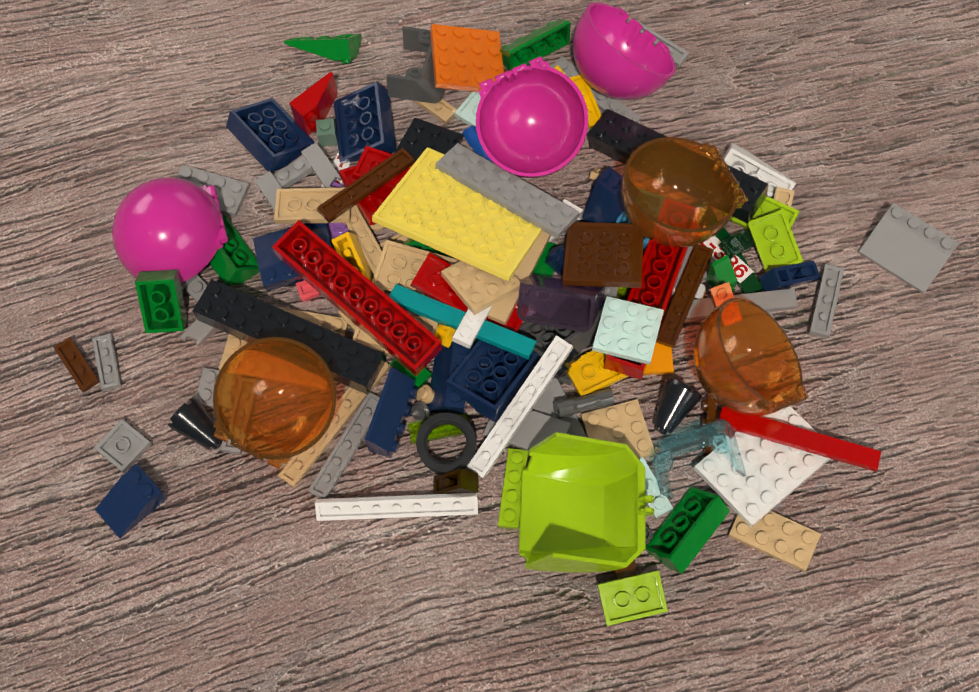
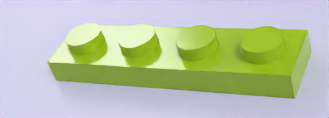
[498,448,528,530]

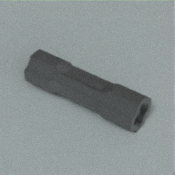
[553,389,615,419]

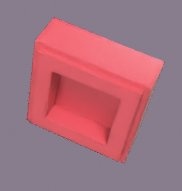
[295,280,320,302]

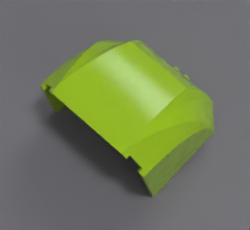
[518,432,654,573]

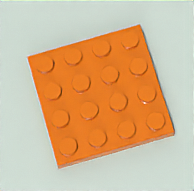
[430,24,504,92]

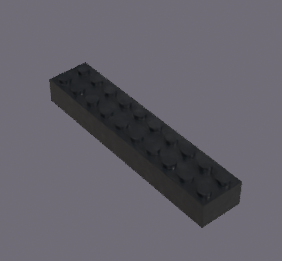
[588,109,768,224]
[193,279,385,395]

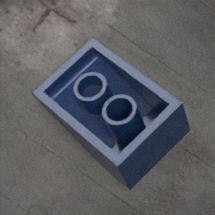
[582,166,640,223]
[95,464,167,539]

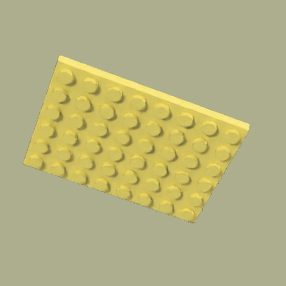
[372,147,543,282]

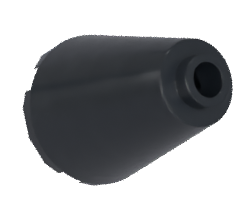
[653,378,702,435]
[167,397,223,450]

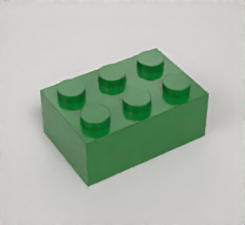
[135,269,188,333]

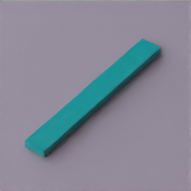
[389,284,537,360]

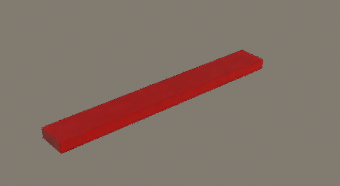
[717,406,881,472]

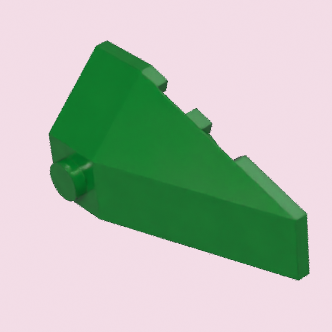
[284,34,362,63]

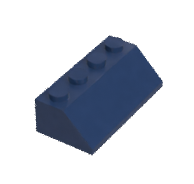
[427,340,475,416]
[365,367,418,458]

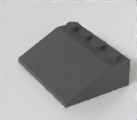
[517,289,602,363]

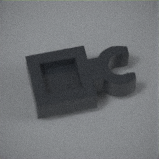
[554,348,581,380]

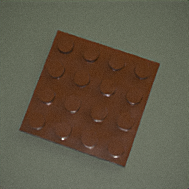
[562,222,644,288]

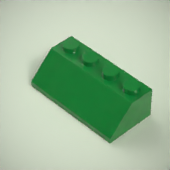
[500,19,571,71]
[209,215,259,286]
[645,487,730,574]

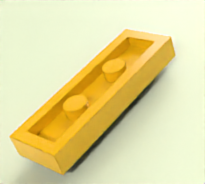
[570,75,602,129]

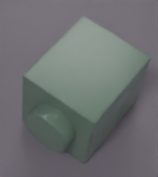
[316,118,338,147]

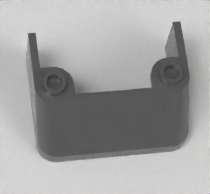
[386,26,445,103]

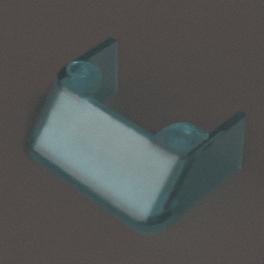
[653,419,747,499]

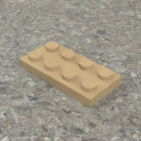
[274,187,350,224]
[728,511,821,572]

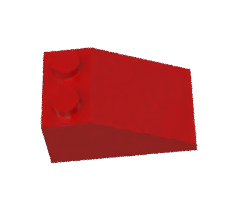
[289,72,338,135]

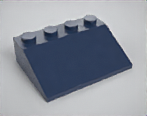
[333,81,396,163]
[226,98,315,172]
[253,223,333,291]
[446,340,538,422]

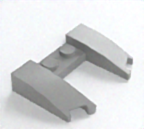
[255,142,342,211]
[180,274,219,346]

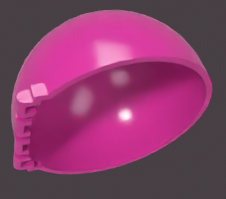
[573,2,676,100]
[476,56,588,178]
[112,177,228,283]

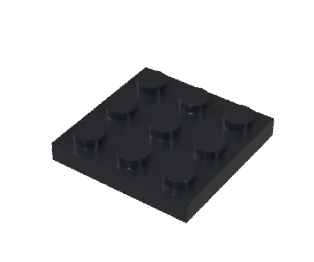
[395,117,464,162]

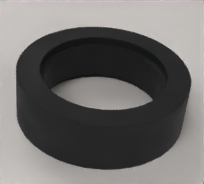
[416,413,476,474]

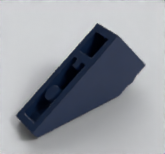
[759,261,821,292]

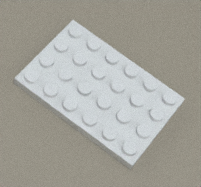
[694,396,830,527]

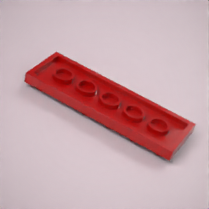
[410,252,529,333]

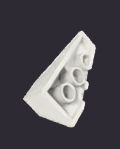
[721,143,796,197]

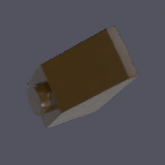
[433,468,478,494]

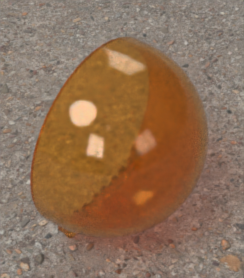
[621,137,748,247]
[693,298,807,416]
[213,337,337,470]

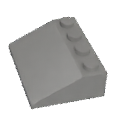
[858,203,959,294]

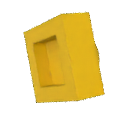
[434,324,456,348]

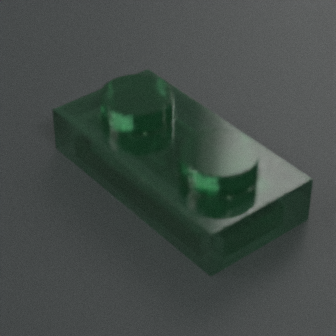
[718,229,755,260]

